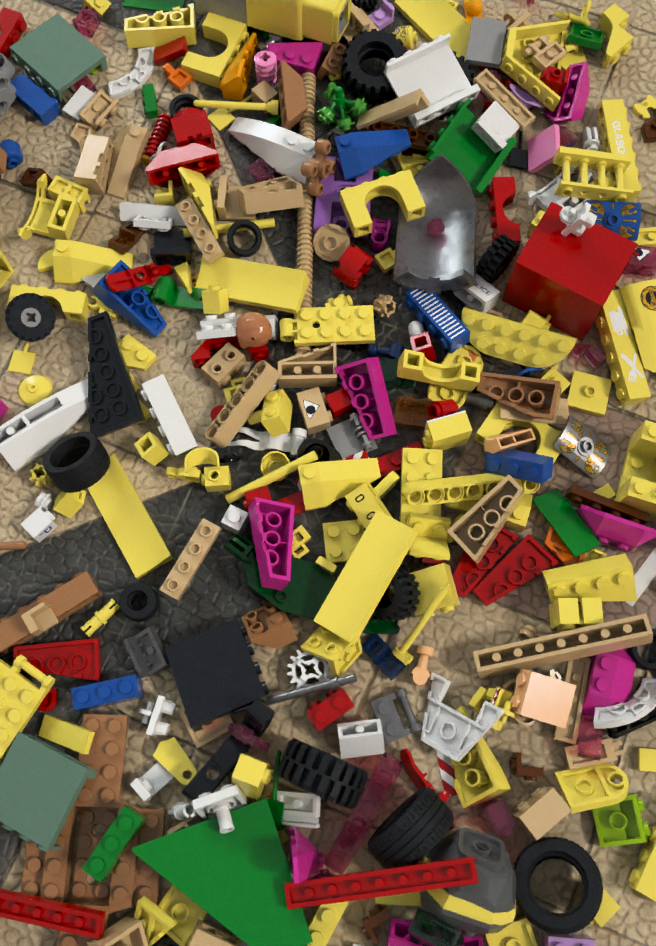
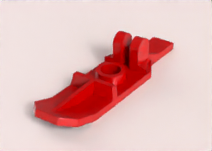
[105,263,173,293]
[400,748,456,830]

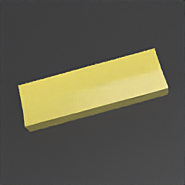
[394,0,471,63]
[195,254,310,314]
[88,454,174,579]
[313,510,419,645]

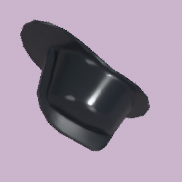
[297,438,342,463]

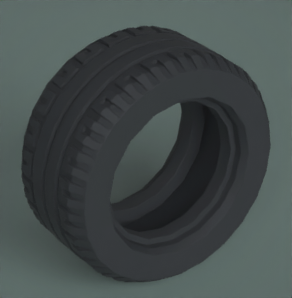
[367,787,454,868]
[514,837,603,935]

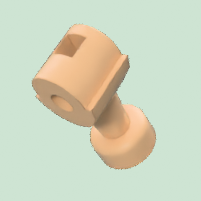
[410,645,434,686]

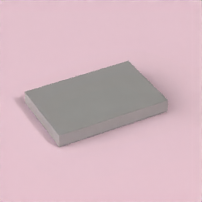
[465,16,507,69]

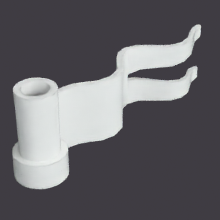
[228,427,307,459]

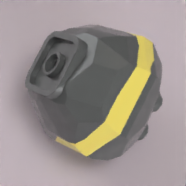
[420,828,516,937]

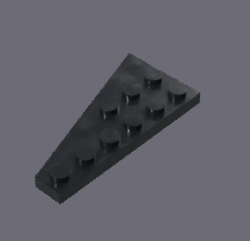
[88,311,145,438]

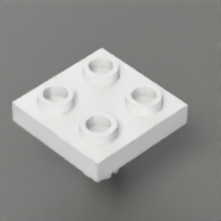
[192,784,248,834]

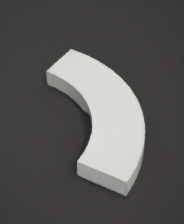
[108,46,155,100]
[593,678,656,729]

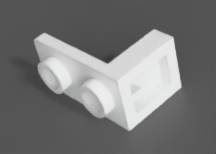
[130,762,174,802]

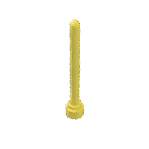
[193,100,279,115]

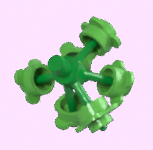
[316,82,367,132]

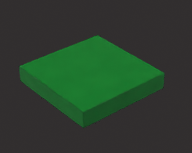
[566,23,605,51]

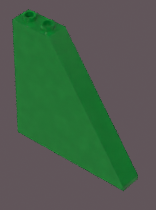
[132,798,313,946]

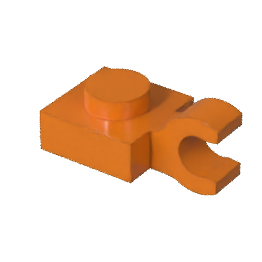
[162,63,193,92]

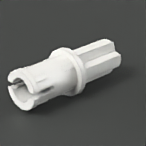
[168,802,196,821]

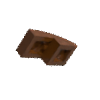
[108,221,145,255]

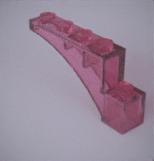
[323,752,404,875]

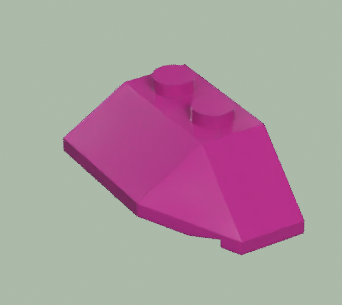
[544,61,590,124]
[576,504,656,552]
[581,649,636,720]

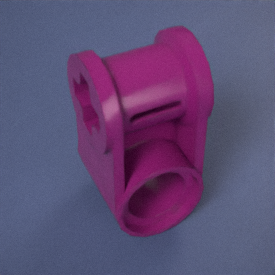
[370,217,391,254]

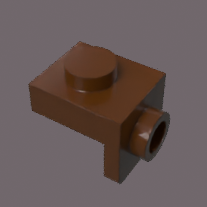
[509,752,544,781]
[361,904,392,944]

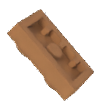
[316,42,346,81]

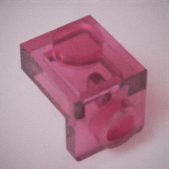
[247,157,276,182]

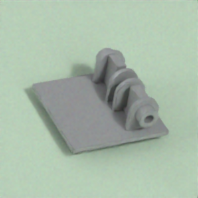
[326,413,378,459]

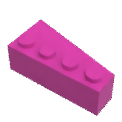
[334,357,397,440]
[248,497,295,591]

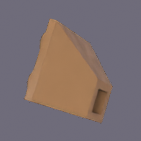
[241,602,298,649]

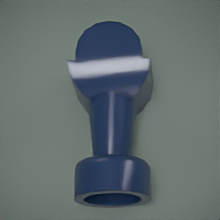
[368,342,405,364]

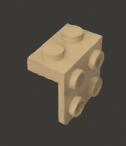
[214,175,256,221]

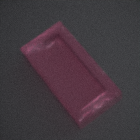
[577,714,602,760]

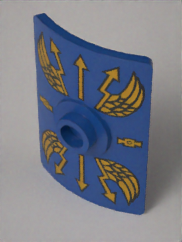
[585,200,641,241]

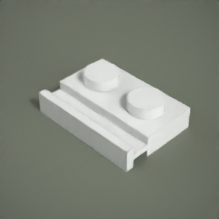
[277,790,321,829]

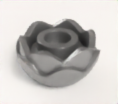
[326,128,345,151]

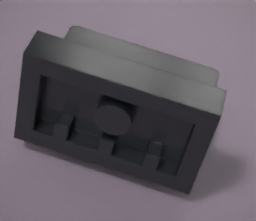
[150,231,191,266]

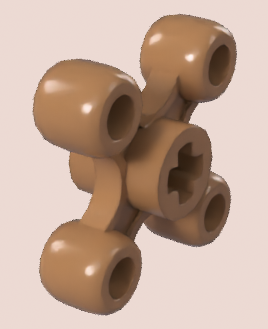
[300,138,337,197]

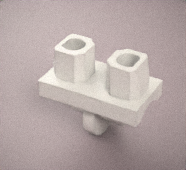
[559,202,597,237]
[139,695,177,736]

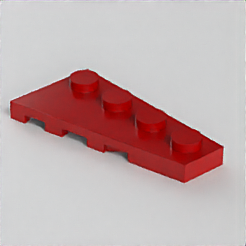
[452,527,519,599]
[472,534,559,607]
[13,638,101,682]

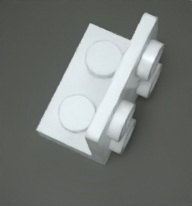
[471,101,520,154]

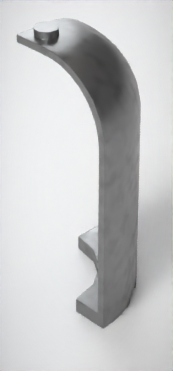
[393,154,477,294]

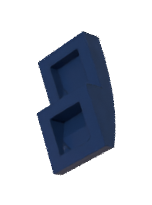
[362,634,406,681]

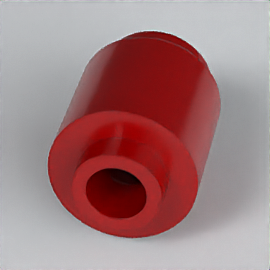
[428,399,458,419]

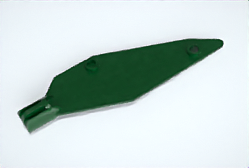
[223,531,400,634]

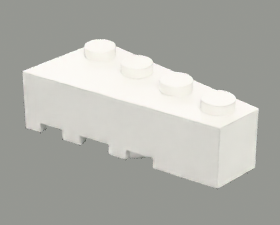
[141,374,198,458]

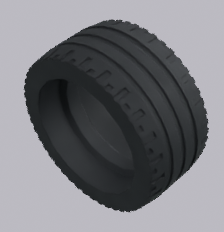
[43,431,110,493]

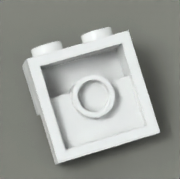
[196,312,241,340]

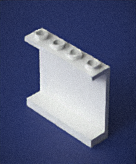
[384,33,480,129]

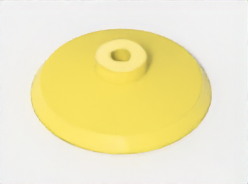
[18,375,53,407]

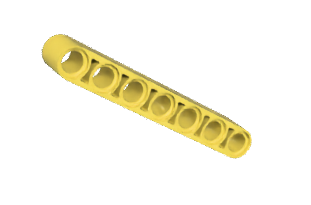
[401,473,540,506]

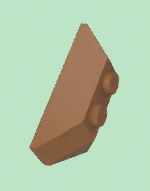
[276,61,308,130]

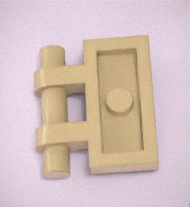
[522,34,567,72]

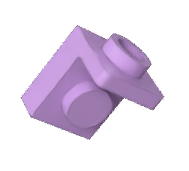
[368,0,395,31]

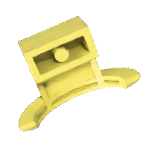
[17,173,80,240]

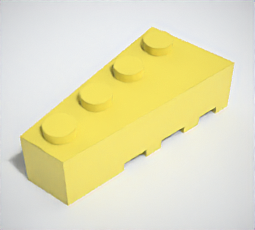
[124,3,197,48]
[542,553,637,602]
[232,753,275,804]

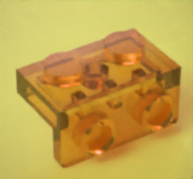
[394,395,434,429]

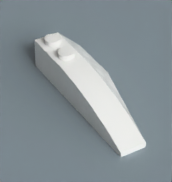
[228,117,317,186]

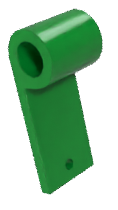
[150,276,205,311]

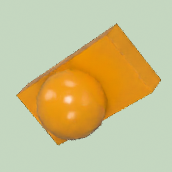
[463,0,483,24]

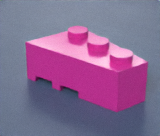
[266,42,323,76]

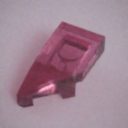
[571,343,607,370]
[228,723,270,753]

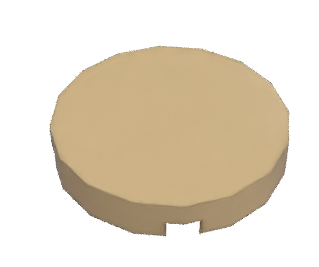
[313,224,350,262]

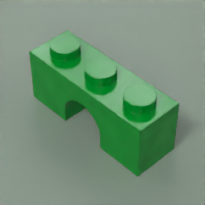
[81,805,148,883]

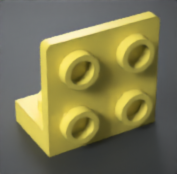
[407,512,451,561]
[301,625,363,677]

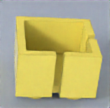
[549,598,604,633]

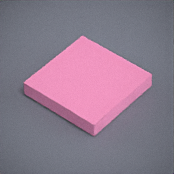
[528,124,560,174]

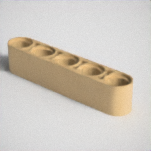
[205,360,279,449]

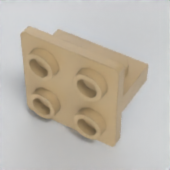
[342,2,379,43]

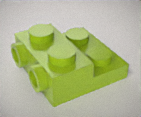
[592,793,651,848]

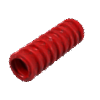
[144,113,172,157]

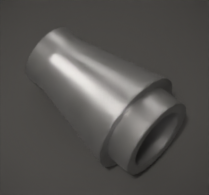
[466,392,495,412]

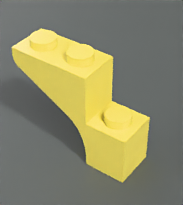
[598,3,634,69]

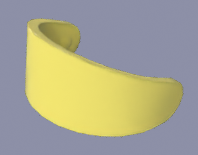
[184,447,220,473]

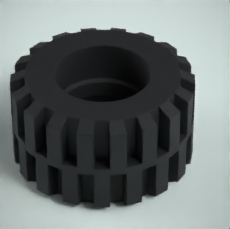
[372,567,421,621]

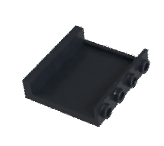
[165,619,269,732]

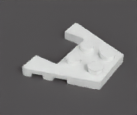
[420,672,505,762]

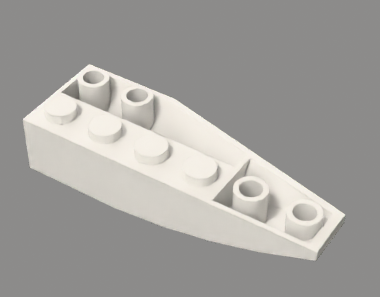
[0,379,90,472]

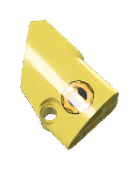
[619,279,656,373]

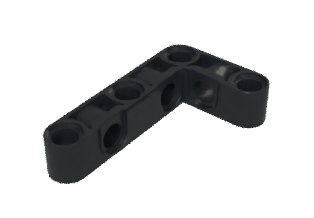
[182,698,275,802]

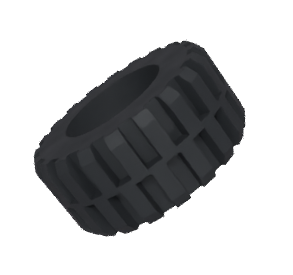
[341,29,407,104]
[277,738,368,809]

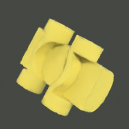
[325,294,353,307]

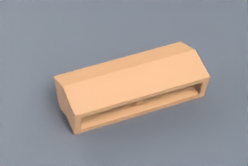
[484,428,536,454]

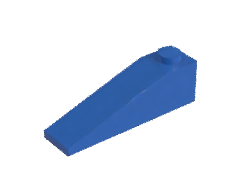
[334,129,411,181]
[91,260,167,338]

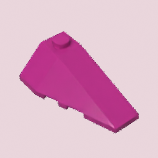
[289,826,323,884]

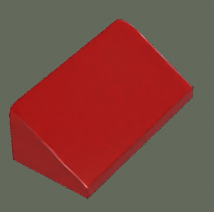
[154,36,189,66]

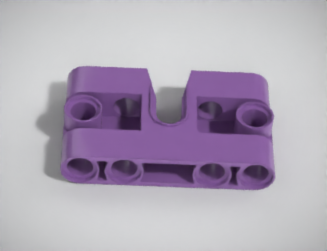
[313,156,374,238]

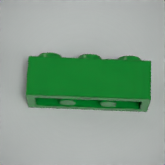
[141,83,159,119]

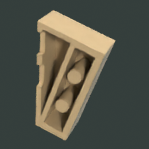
[278,342,337,388]

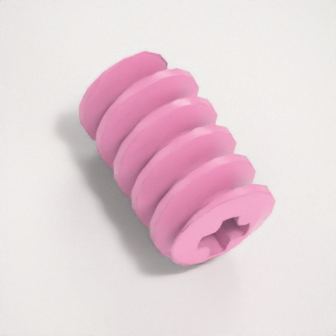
[254,50,277,87]

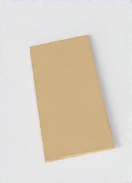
[499,398,569,426]

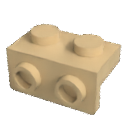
[78,89,119,131]

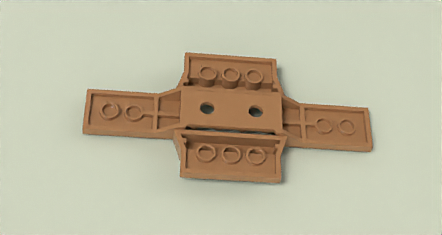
[21,714,166,946]

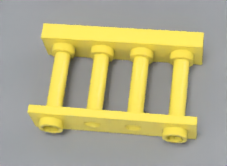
[553,146,634,202]

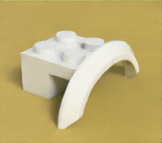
[527,166,589,212]

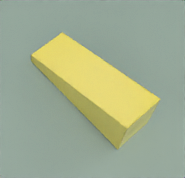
[174,262,192,294]

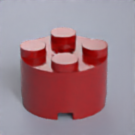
[332,244,374,290]

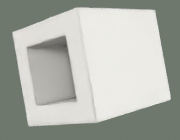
[221,504,250,535]
[21,507,58,543]

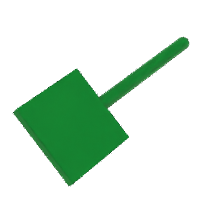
[261,750,285,831]

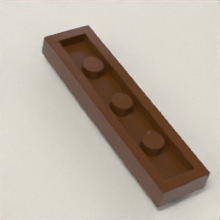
[564,484,650,525]

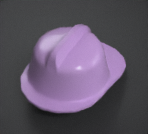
[510,84,545,109]

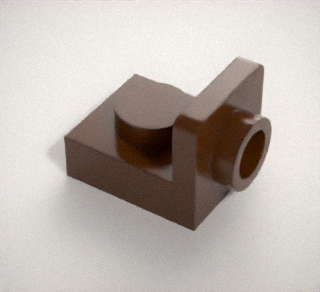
[19,167,53,189]

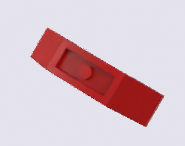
[191,335,269,369]

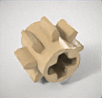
[373,294,396,318]

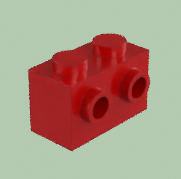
[306,688,355,733]

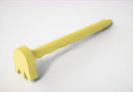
[392,582,451,665]

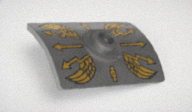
[553,415,611,479]

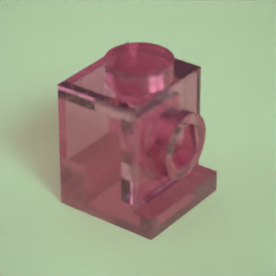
[72,7,100,38]

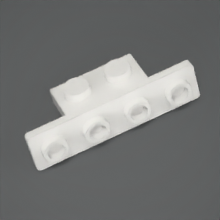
[119,202,186,232]

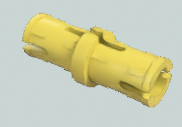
[80,598,120,637]

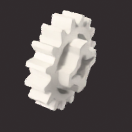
[287,650,331,694]

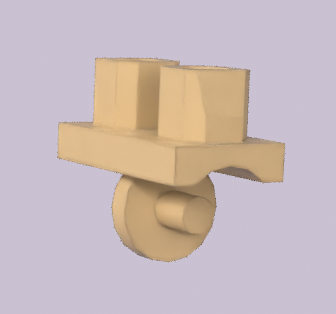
[504,11,532,40]

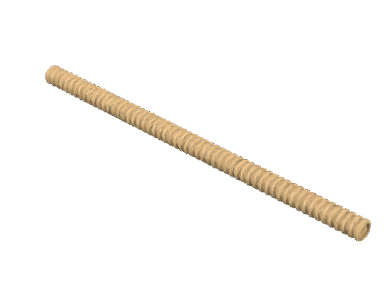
[294,72,316,356]

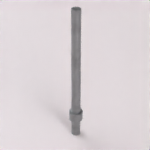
[233,673,357,714]

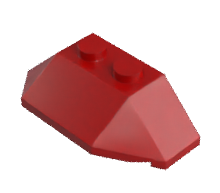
[145,143,221,188]

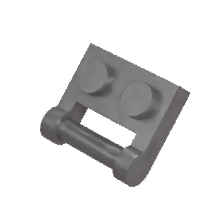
[370,688,422,744]

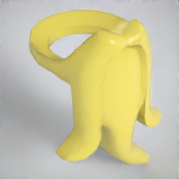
[553,0,592,27]

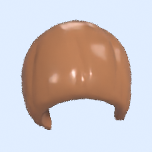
[236,312,272,349]

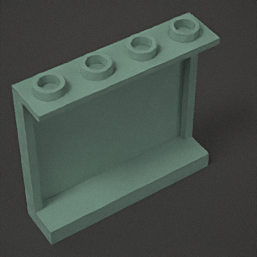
[10,13,108,102]
[0,732,98,852]

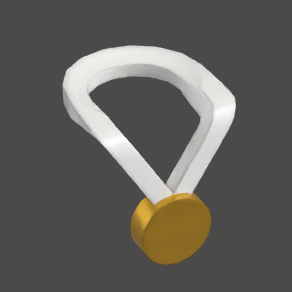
[141,142,172,166]

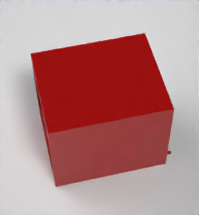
[502,202,639,341]

